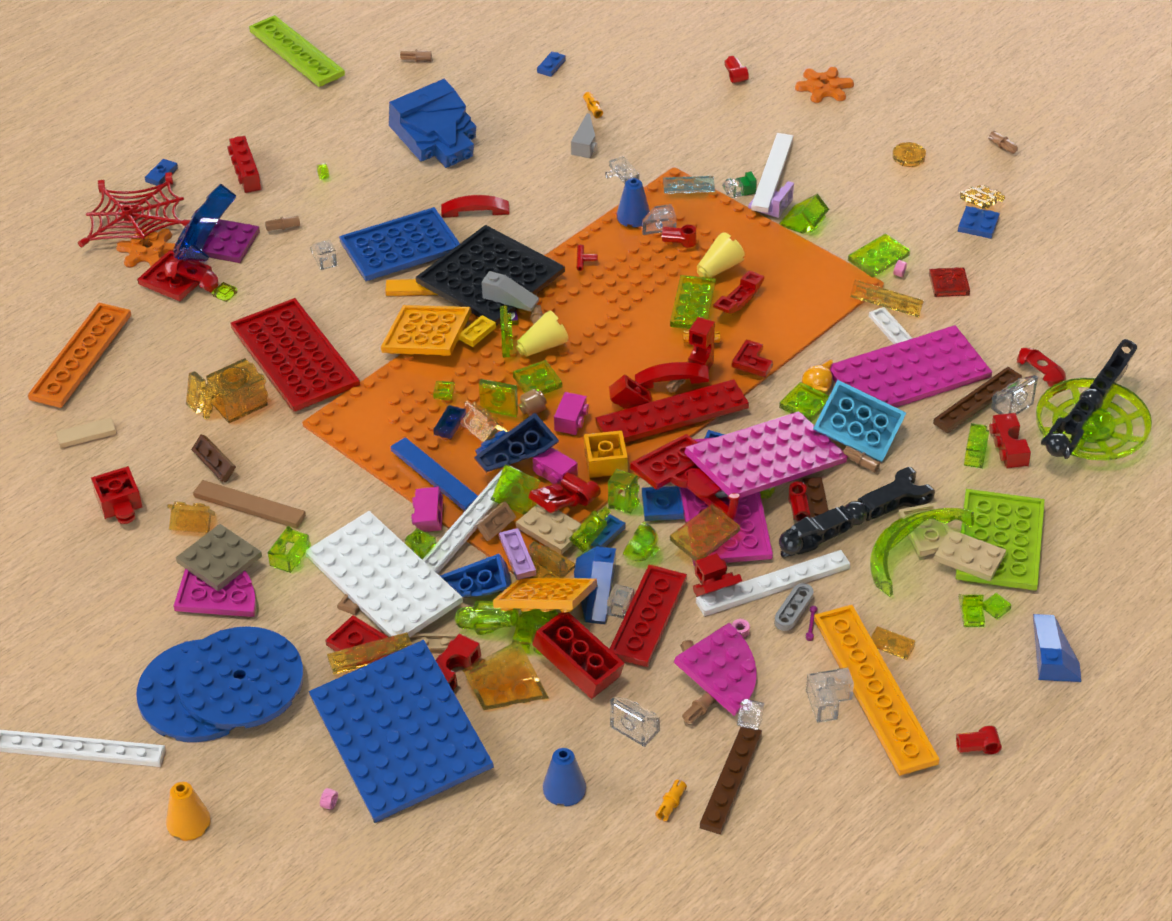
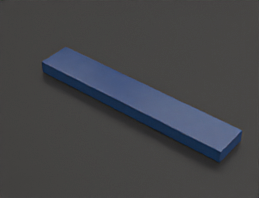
[390,437,478,511]

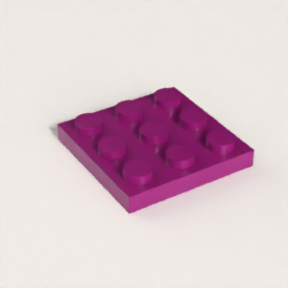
[191,218,260,263]

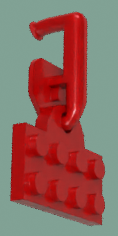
[630,434,740,522]

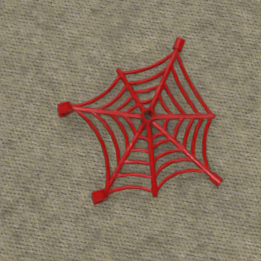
[78,172,193,248]

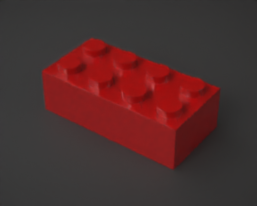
[532,612,625,699]

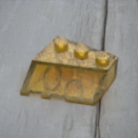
[462,641,549,710]

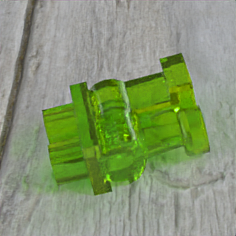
[511,609,558,655]

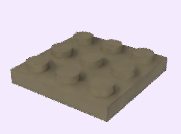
[176,524,262,591]

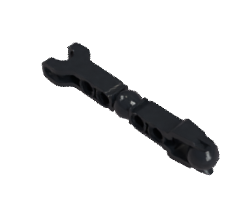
[1041,339,1137,459]
[779,467,935,557]

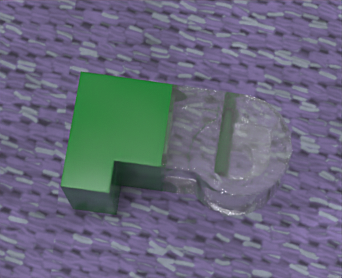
[722,171,757,198]

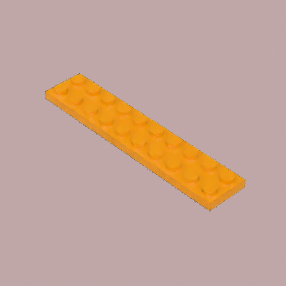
[814,605,940,776]

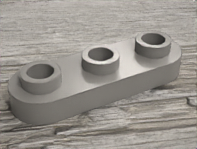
[774,583,813,631]

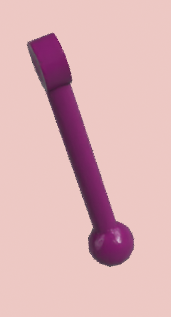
[805,605,818,641]

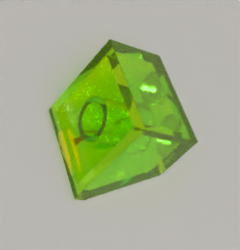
[779,194,830,234]

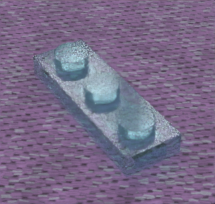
[663,176,715,194]

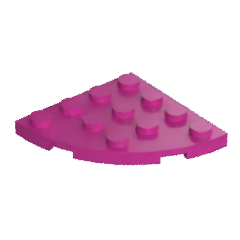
[173,569,256,617]
[674,623,756,716]

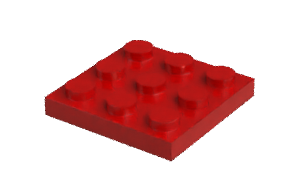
[137,250,212,301]

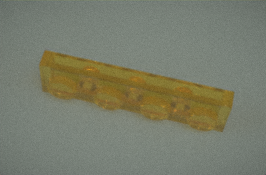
[850,280,924,318]
[327,632,412,674]

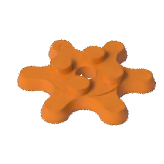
[795,67,854,103]
[116,227,180,267]

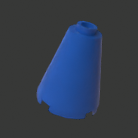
[617,178,651,227]
[543,748,586,806]

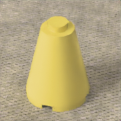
[697,232,745,279]
[516,310,569,356]

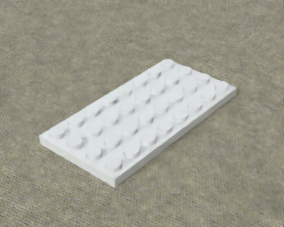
[305,511,463,644]

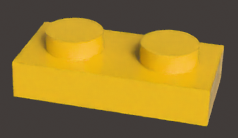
[459,315,496,347]

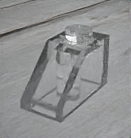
[642,204,677,235]
[310,240,337,270]

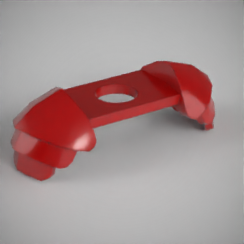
[165,260,219,293]
[1017,348,1066,390]

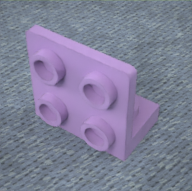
[748,181,794,218]

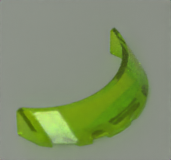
[870,508,974,597]

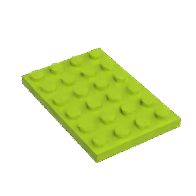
[955,489,1045,591]

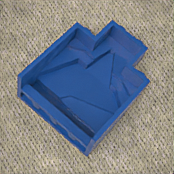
[389,78,477,168]

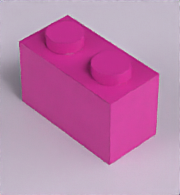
[554,392,589,435]
[533,447,578,486]
[411,487,443,532]

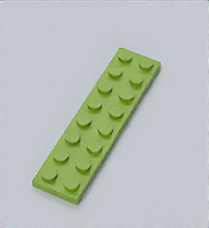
[249,15,345,87]

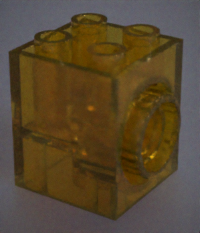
[206,358,268,423]

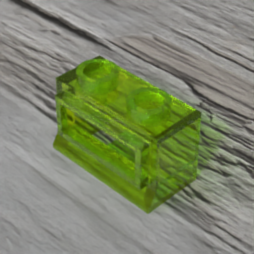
[964,423,989,469]
[608,469,640,514]
[268,526,311,573]

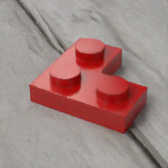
[731,339,773,378]

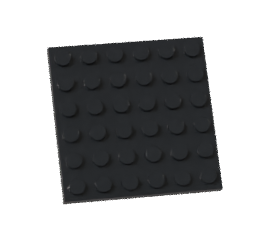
[416,225,565,326]

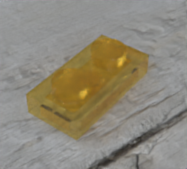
[871,626,916,660]

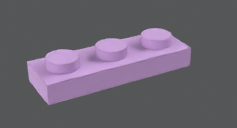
[499,528,536,580]

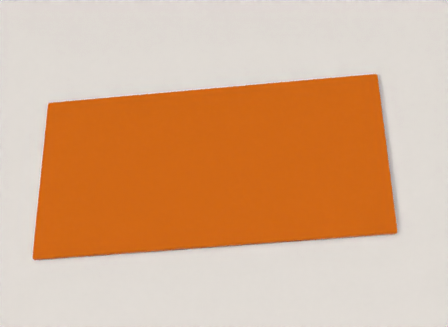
[302,167,884,574]

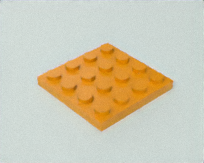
[381,305,471,356]
[493,578,597,612]

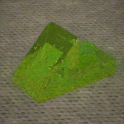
[958,593,985,627]

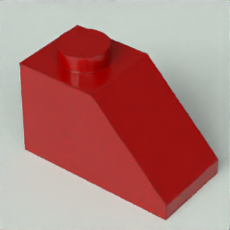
[609,374,652,408]

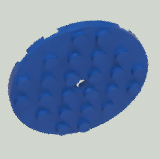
[176,626,303,730]
[136,639,245,742]

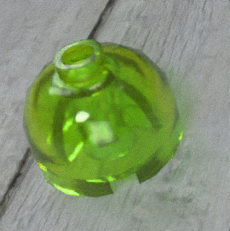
[623,522,660,562]

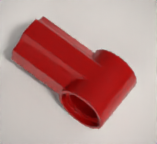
[724,56,749,83]
[662,224,697,248]
[561,472,601,506]
[788,481,810,522]
[956,726,1002,755]

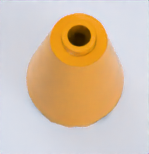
[166,782,211,841]

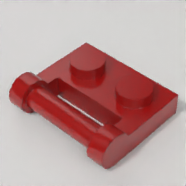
[528,484,581,513]
[693,572,742,597]

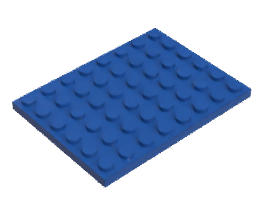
[309,640,494,823]

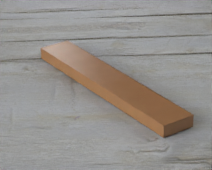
[193,480,306,529]

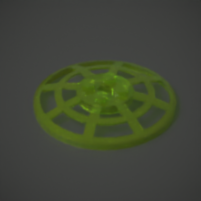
[1036,378,1152,461]

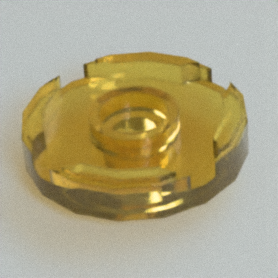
[892,142,926,167]

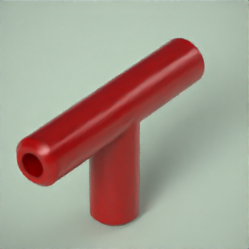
[576,244,598,271]

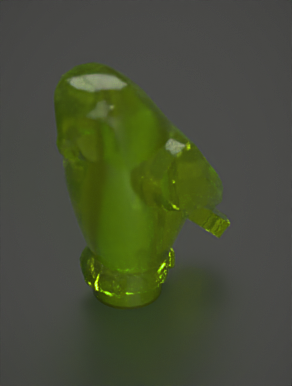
[455,601,518,635]

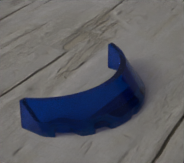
[173,184,236,262]

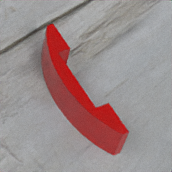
[441,195,509,218]
[713,270,765,314]
[635,362,709,389]

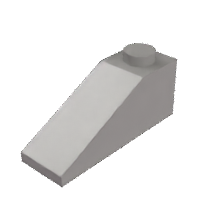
[571,113,597,158]
[482,271,539,312]

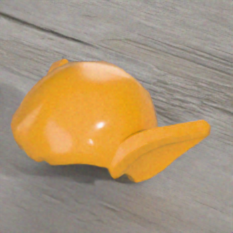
[801,359,833,395]

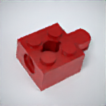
[91,466,143,524]

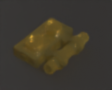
[960,185,1005,209]
[186,371,215,419]

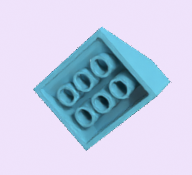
[813,380,906,463]

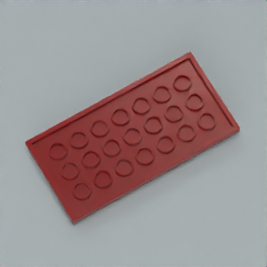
[230,298,360,412]

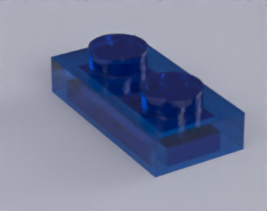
[433,405,466,439]

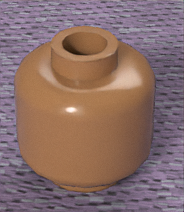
[518,389,547,416]

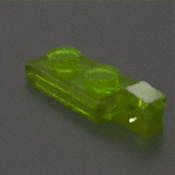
[569,506,611,552]

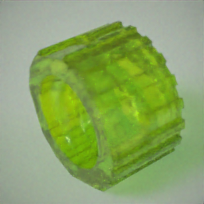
[317,164,329,180]

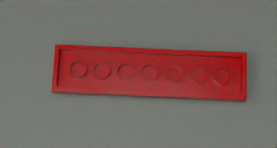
[595,379,749,443]

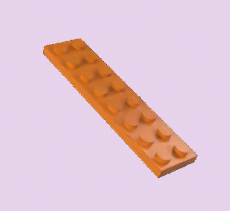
[28,302,131,408]

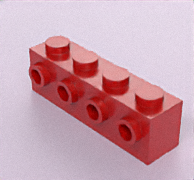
[227,136,261,193]

